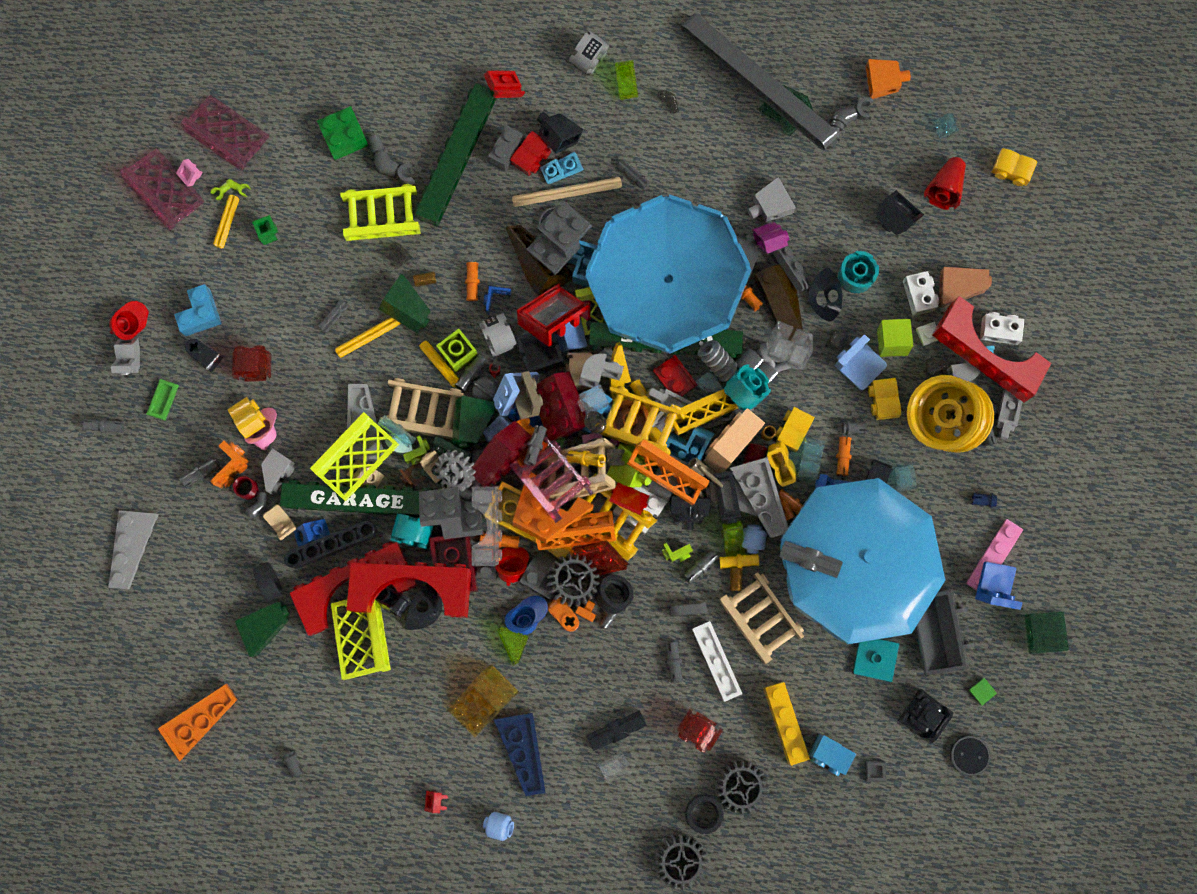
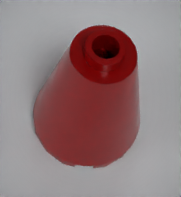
[924,157,966,210]

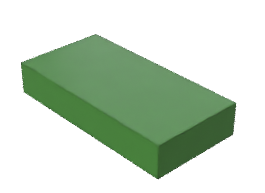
[147,379,179,421]

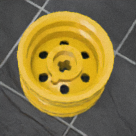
[907,375,994,453]

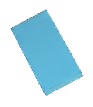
[540,152,584,184]

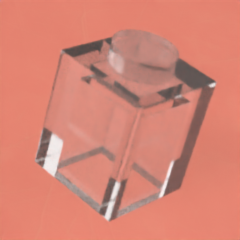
[577,385,609,415]
[598,752,630,783]

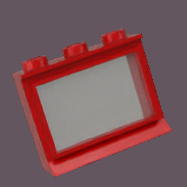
[517,283,591,347]

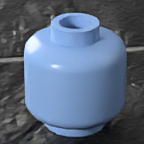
[741,524,767,554]
[483,812,514,841]

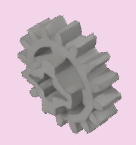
[435,450,476,492]

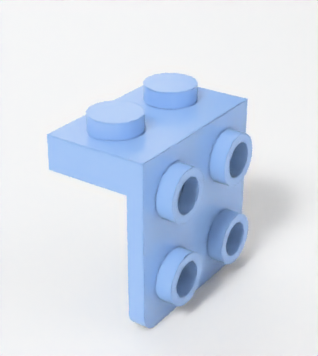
[834,334,887,390]
[493,372,539,417]

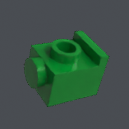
[252,215,278,245]

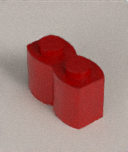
[510,131,551,176]

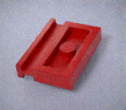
[484,71,525,98]
[653,355,698,397]

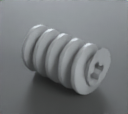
[698,340,737,382]

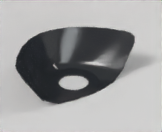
[809,268,843,322]
[405,583,442,630]

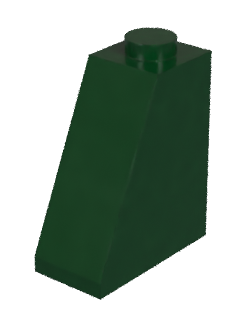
[379,274,431,333]
[452,396,496,449]
[235,602,290,658]

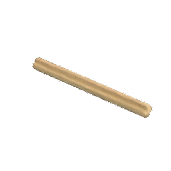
[512,177,622,207]

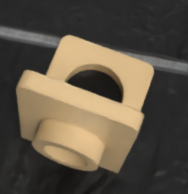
[420,450,442,483]
[347,460,384,489]
[263,504,296,541]

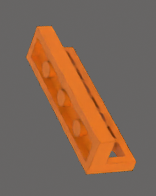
[627,439,709,505]
[536,511,616,551]

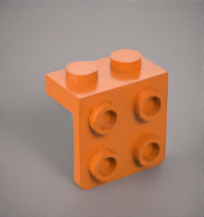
[210,441,249,488]

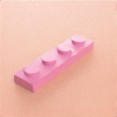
[965,519,1023,591]

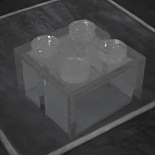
[768,321,813,370]

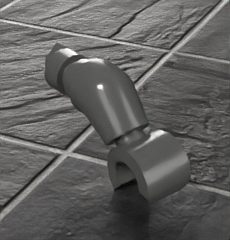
[828,97,873,148]
[368,135,415,186]

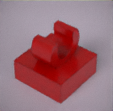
[424,791,448,813]

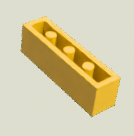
[763,682,810,765]

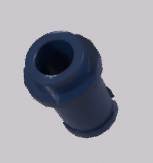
[972,492,997,508]

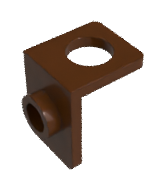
[399,463,429,488]

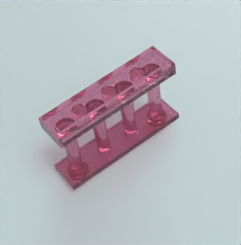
[510,436,593,523]

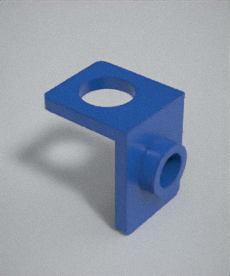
[483,286,512,315]
[293,519,330,547]

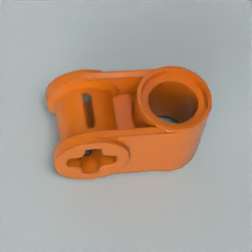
[548,597,579,632]

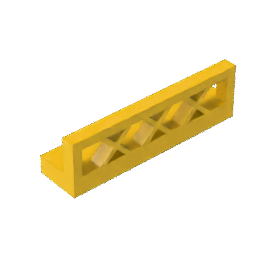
[664,389,738,435]

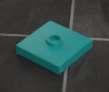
[853,639,899,682]

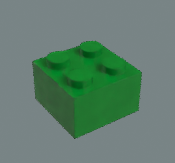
[317,106,369,160]

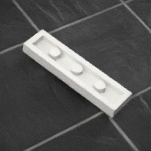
[692,621,742,702]

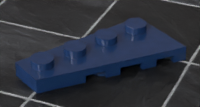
[494,713,546,796]

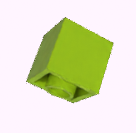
[877,319,913,357]
[436,329,478,373]

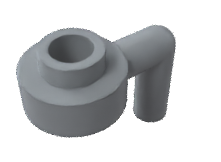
[758,342,793,372]

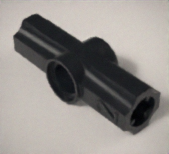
[586,710,647,751]

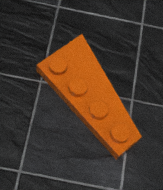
[158,683,238,762]

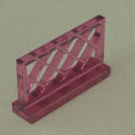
[181,95,269,171]
[119,148,205,231]

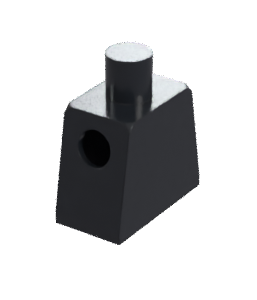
[537,112,584,153]

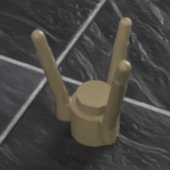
[686,458,723,499]

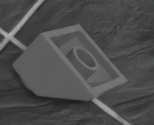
[519,550,573,600]

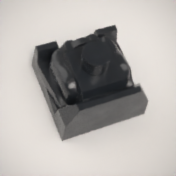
[876,190,924,235]
[670,496,711,531]
[898,689,954,744]

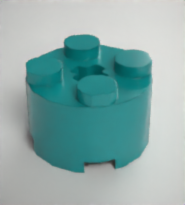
[838,251,879,293]
[724,364,771,411]
[390,514,433,550]

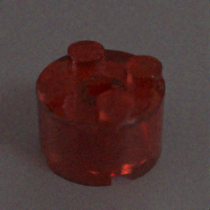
[232,345,272,382]
[677,708,723,753]

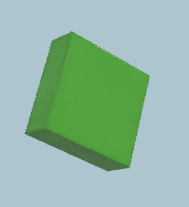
[968,678,997,706]

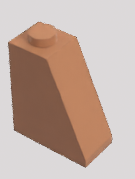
[939,267,992,308]

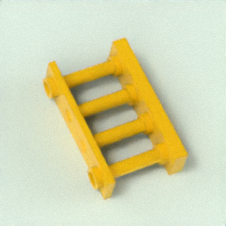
[593,386,685,455]
[568,474,657,561]

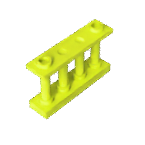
[340,184,421,241]

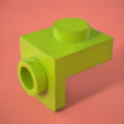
[403,436,430,465]
[661,542,693,563]

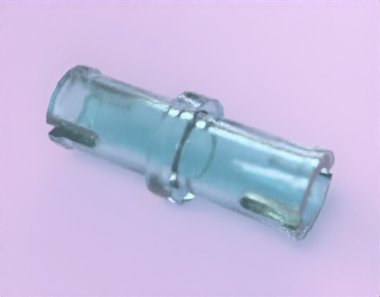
[378,415,416,448]

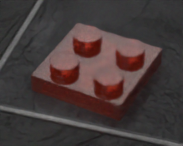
[573,540,628,575]

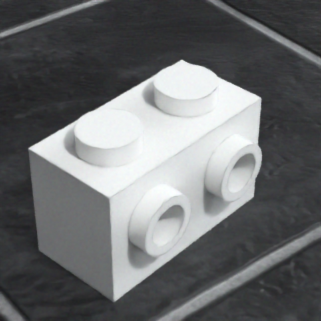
[903,271,939,316]
[980,312,1024,345]

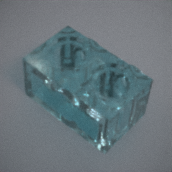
[796,437,825,481]

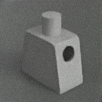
[747,177,796,222]

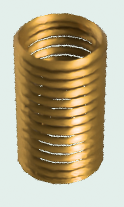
[413,272,437,287]
[761,425,776,441]
[729,568,743,591]

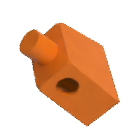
[865,59,911,99]

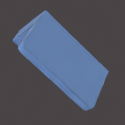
[551,312,587,355]

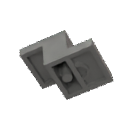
[527,200,592,275]
[419,487,483,539]

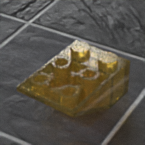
[447,664,519,737]

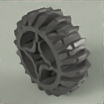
[546,554,599,607]
[715,760,769,815]
[654,834,709,891]

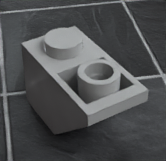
[261,448,295,495]

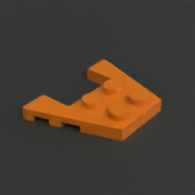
[513,471,594,544]

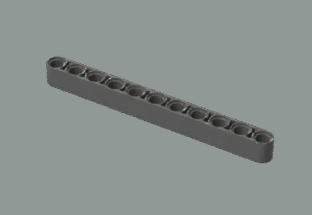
[681,13,838,150]

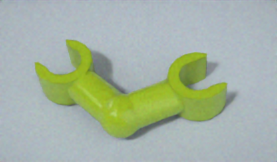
[210,179,251,200]

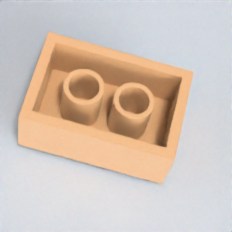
[703,408,765,473]

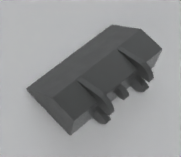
[915,590,976,675]

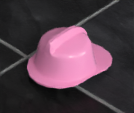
[244,407,277,450]

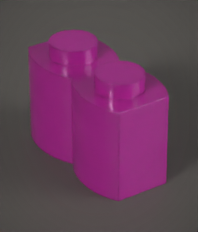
[752,222,789,254]

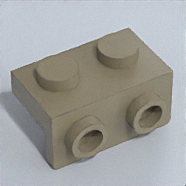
[514,371,543,419]

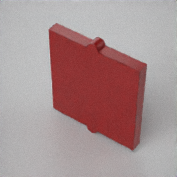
[609,483,649,515]

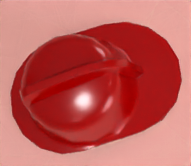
[109,301,149,340]
[495,547,529,586]

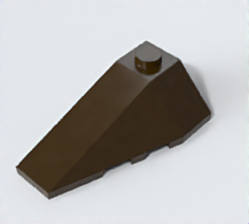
[506,225,573,295]
[753,265,804,345]

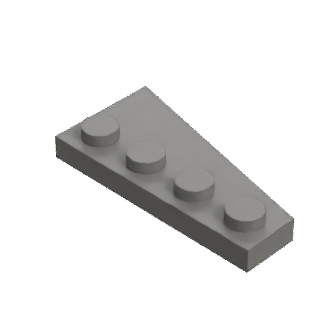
[346,384,386,461]
[729,457,788,538]
[108,511,159,589]

